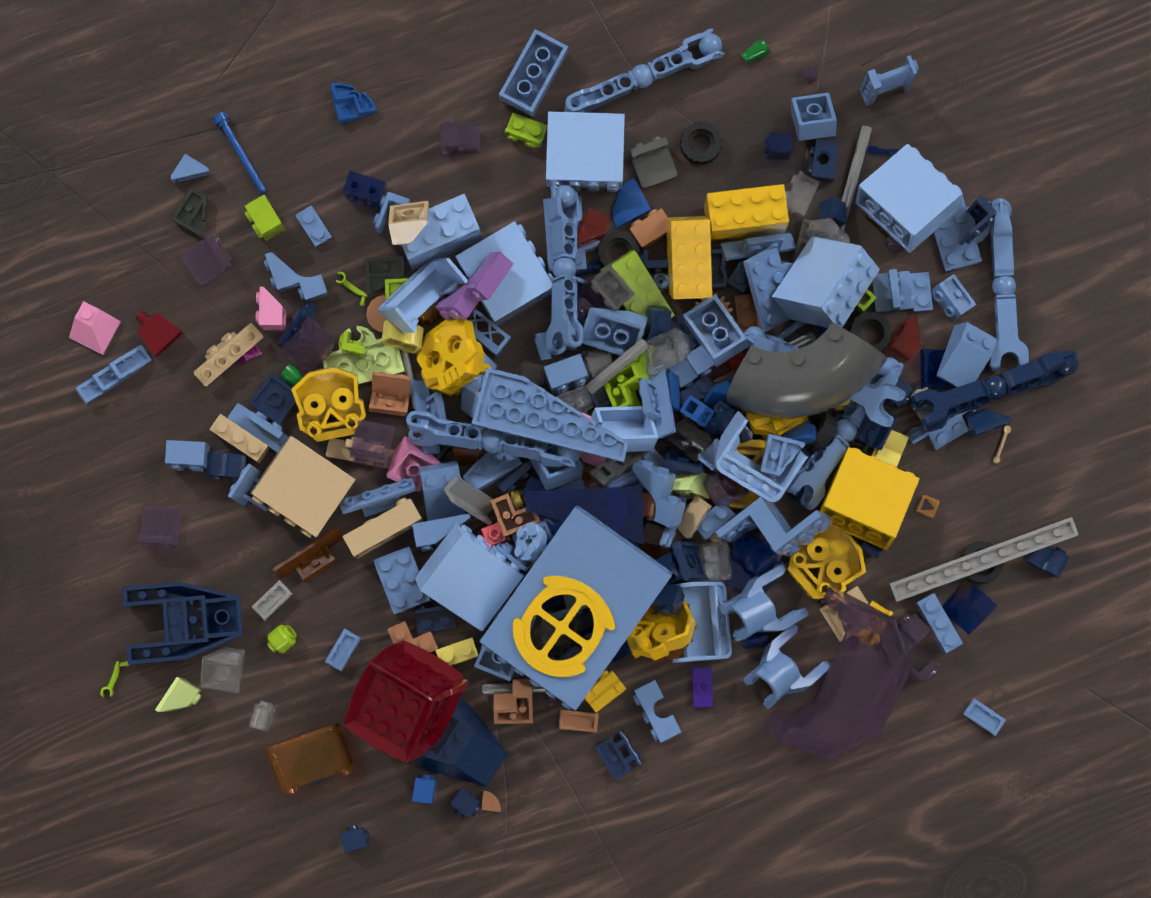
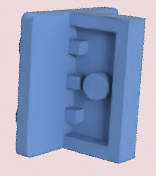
[872,269,914,313]

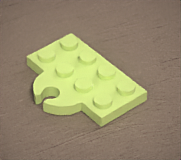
[321,326,405,385]

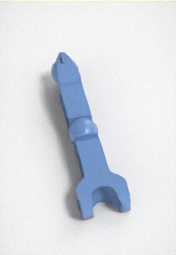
[564,29,725,113]
[546,184,583,355]
[989,198,1029,372]
[743,326,906,427]
[786,357,904,510]
[406,411,581,468]

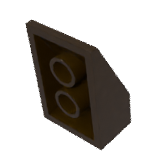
[639,522,683,560]

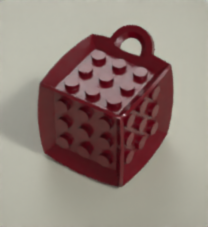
[343,640,469,763]

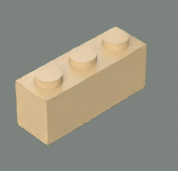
[209,414,270,464]

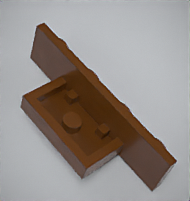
[273,527,344,583]

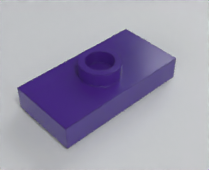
[692,668,713,707]

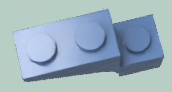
[264,253,329,302]
[633,460,686,528]

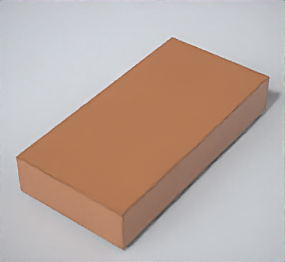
[558,710,599,733]

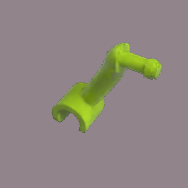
[336,272,367,306]
[101,661,129,697]

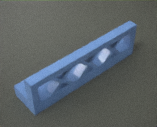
[443,292,511,357]

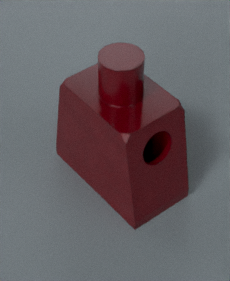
[136,311,183,358]

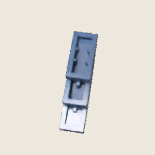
[75,345,152,405]

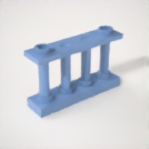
[859,55,919,107]

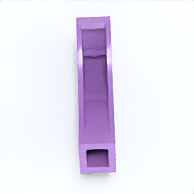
[435,252,513,320]

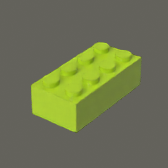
[600,250,675,336]

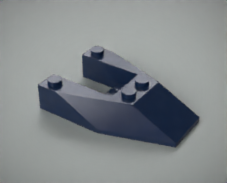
[122,582,243,665]
[413,699,508,787]

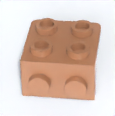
[369,372,411,417]

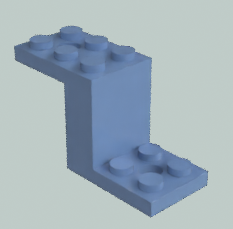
[716,497,833,557]

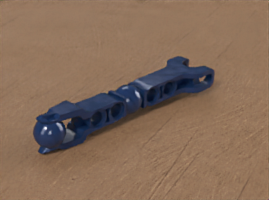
[910,350,1079,432]

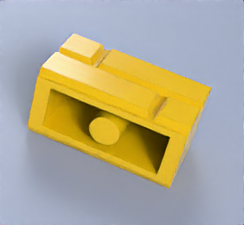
[585,670,626,713]

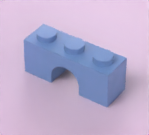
[914,593,963,654]
[633,680,681,743]

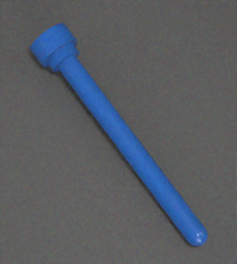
[212,111,266,194]

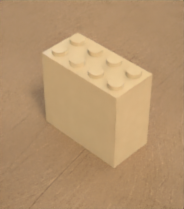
[250,436,356,538]

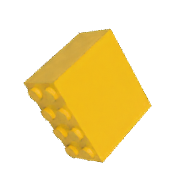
[704,184,789,243]
[666,216,712,299]
[820,447,920,550]

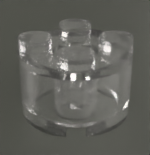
[580,347,613,382]

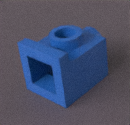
[680,395,715,428]

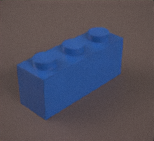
[412,774,438,804]

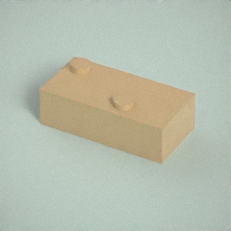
[342,498,424,559]

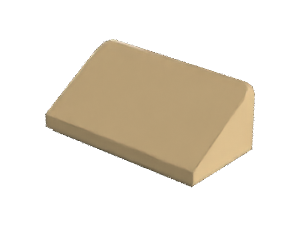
[677,495,712,539]

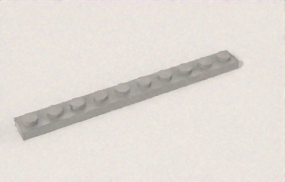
[889,517,1079,602]

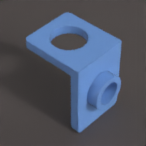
[698,439,720,471]

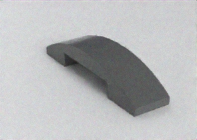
[589,451,648,487]

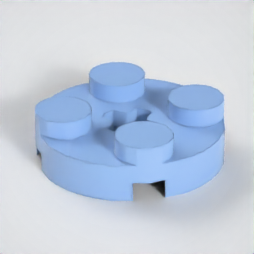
[514,522,547,562]

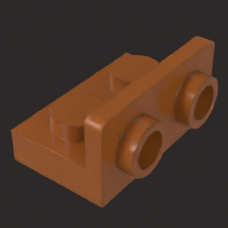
[734,294,762,333]

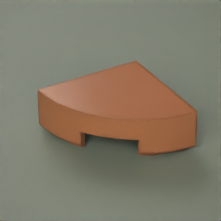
[481,790,501,812]

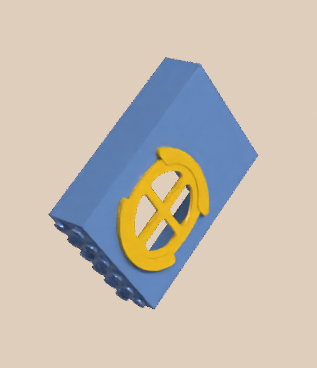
[479,505,672,710]

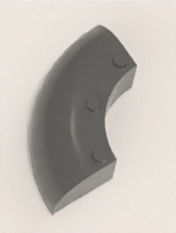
[727,323,887,419]

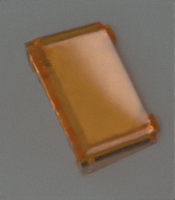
[264,723,355,795]

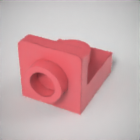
[478,523,505,547]

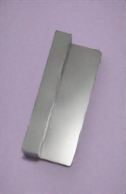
[443,475,493,526]

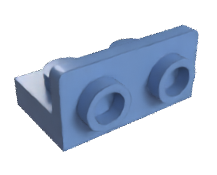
[931,274,976,322]

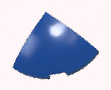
[330,83,377,123]
[613,178,651,228]
[781,420,816,445]

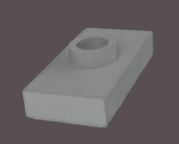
[252,580,293,621]

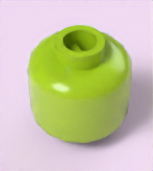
[268,625,297,653]

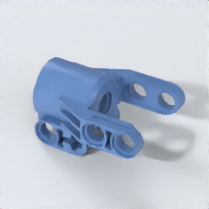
[719,563,809,642]
[742,624,832,709]

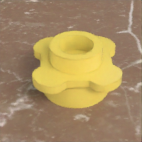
[510,490,527,509]

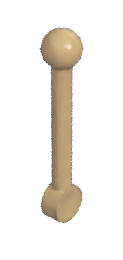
[993,426,1011,464]

